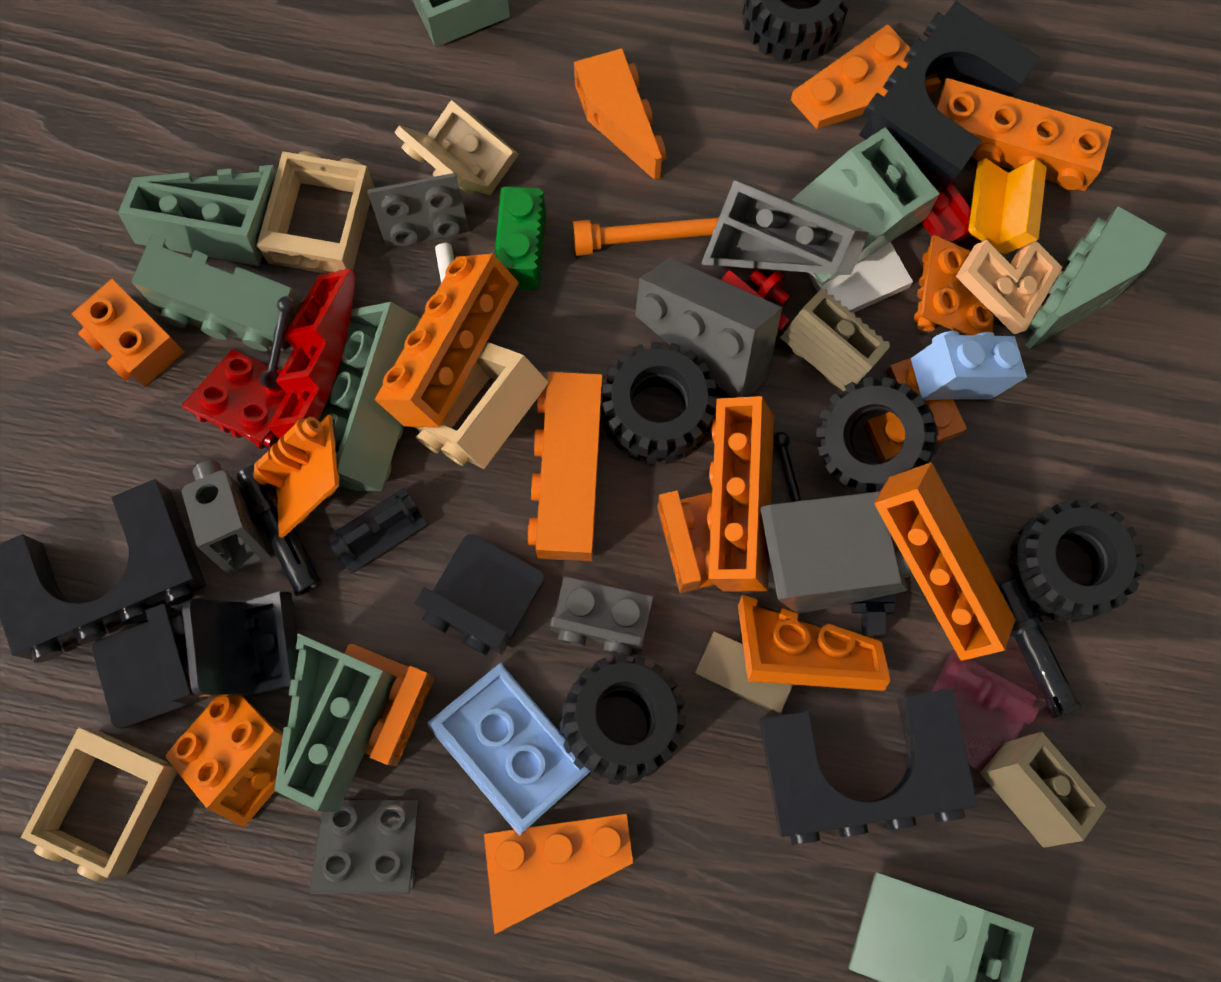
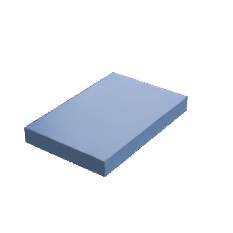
[427,663,591,836]

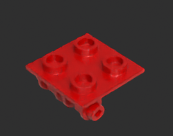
[181,349,286,449]

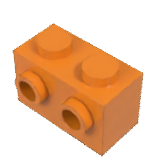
[71,279,184,387]

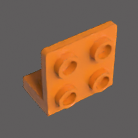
[657,490,715,594]
[344,644,435,766]
[166,696,283,828]

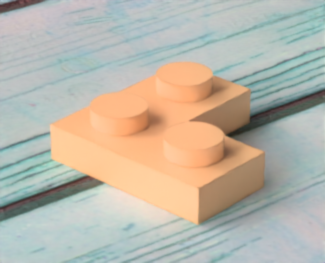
[956,240,1063,334]

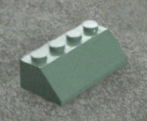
[318,302,421,491]

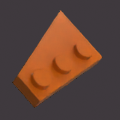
[738,595,890,691]
[484,814,633,934]

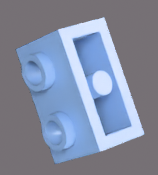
[911,331,1027,400]

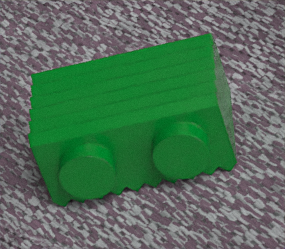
[495,187,546,291]

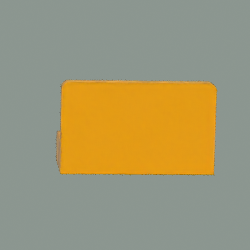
[968,158,1047,255]

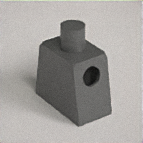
[181,460,272,576]

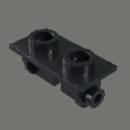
[327,487,429,574]

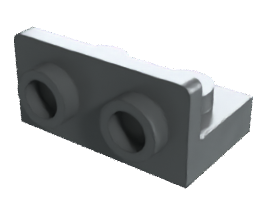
[550,576,653,657]

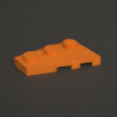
[791,24,942,129]

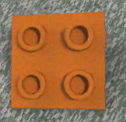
[914,235,995,335]
[253,414,339,538]

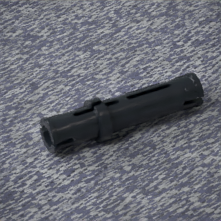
[236,464,322,596]
[998,578,1081,718]

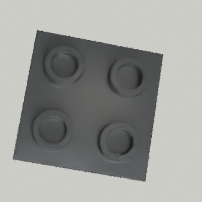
[367,173,470,248]
[310,800,419,894]

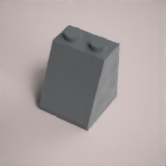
[760,491,913,614]

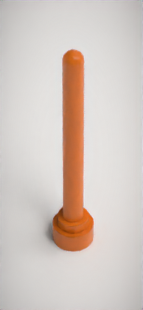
[572,217,719,256]

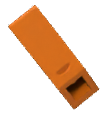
[574,48,667,180]

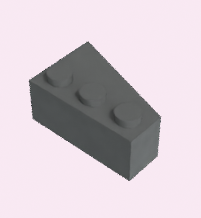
[701,180,869,275]
[635,257,782,398]

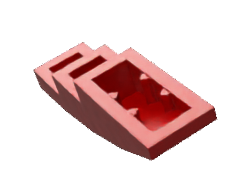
[268,268,356,438]

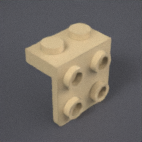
[394,100,519,195]

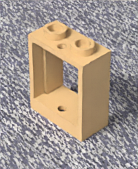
[257,151,374,274]
[415,342,549,469]
[21,727,178,882]

